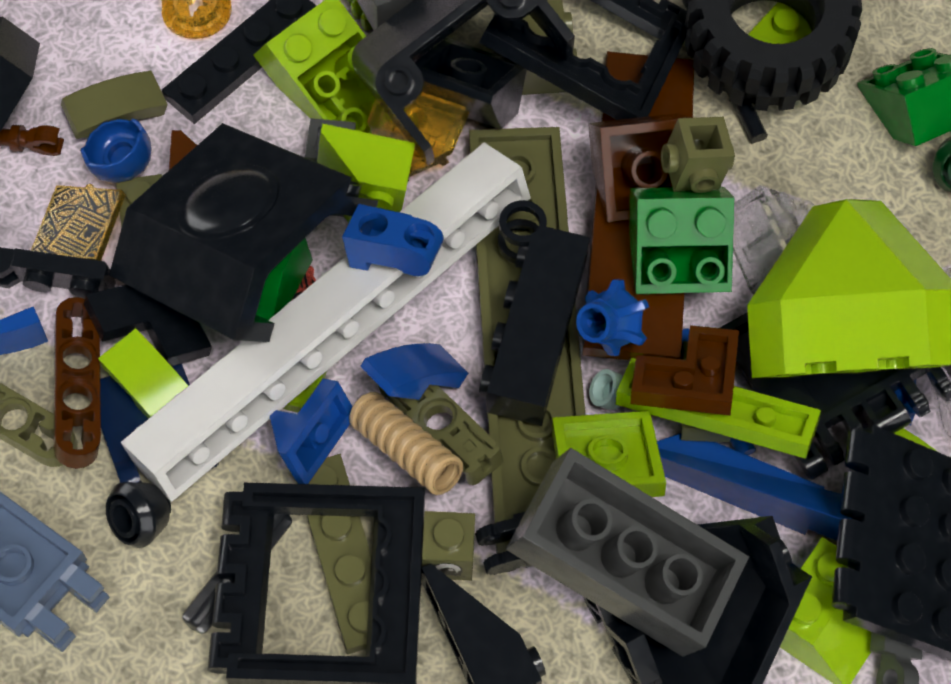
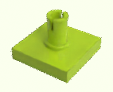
[552,411,666,497]

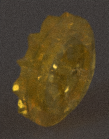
[161,0,232,39]

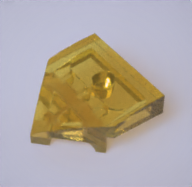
[367,92,469,181]

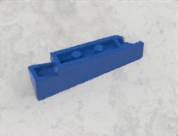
[657,433,852,541]

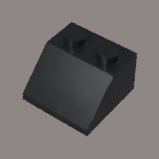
[414,38,527,129]

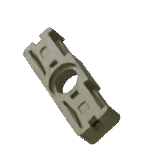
[378,385,503,485]

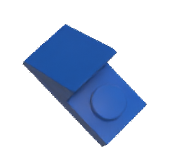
[270,378,353,484]

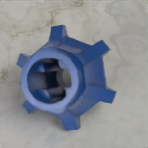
[576,279,649,356]

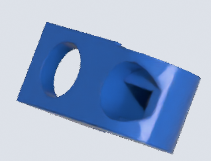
[342,204,444,276]

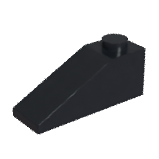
[422,564,546,684]

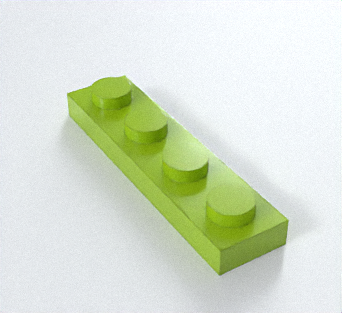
[615,358,821,459]

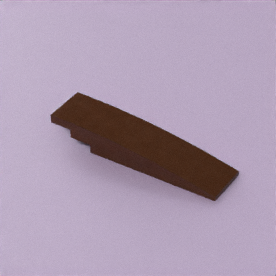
[582,51,694,360]

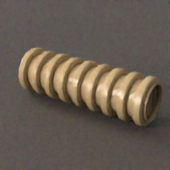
[349,392,463,495]

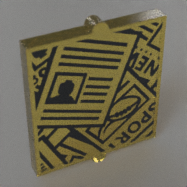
[31,184,126,261]

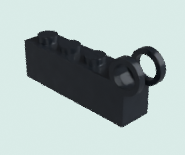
[479,200,590,426]

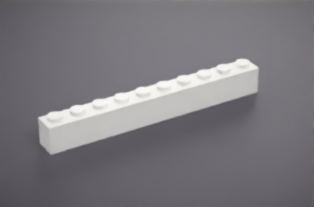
[121,142,531,502]

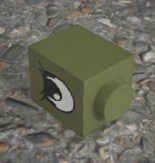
[422,511,475,581]

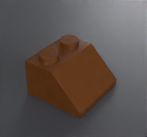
[588,113,692,222]

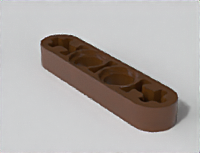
[53,297,101,469]

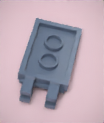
[0,492,110,652]

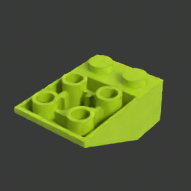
[253,0,412,134]

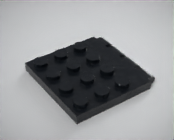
[831,425,951,661]

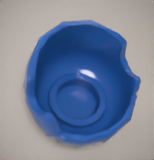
[80,119,152,184]

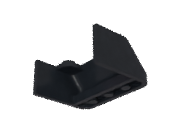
[352,0,575,165]

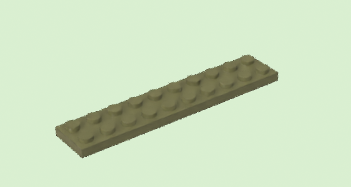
[469,127,586,567]

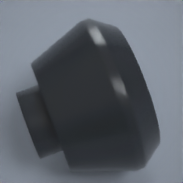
[106,482,171,548]

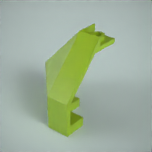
[747,199,951,378]

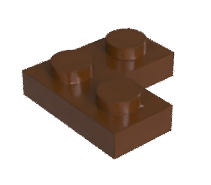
[630,325,739,416]

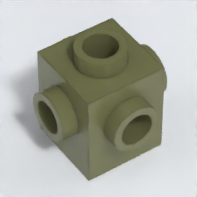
[661,116,735,193]

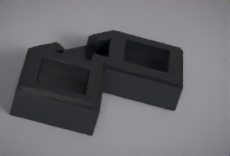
[84,285,212,366]

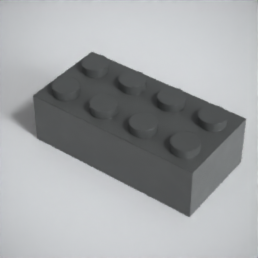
[506,448,749,657]

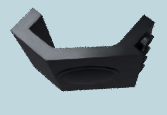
[109,123,378,342]

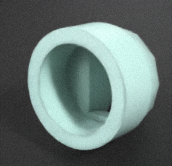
[589,369,623,410]

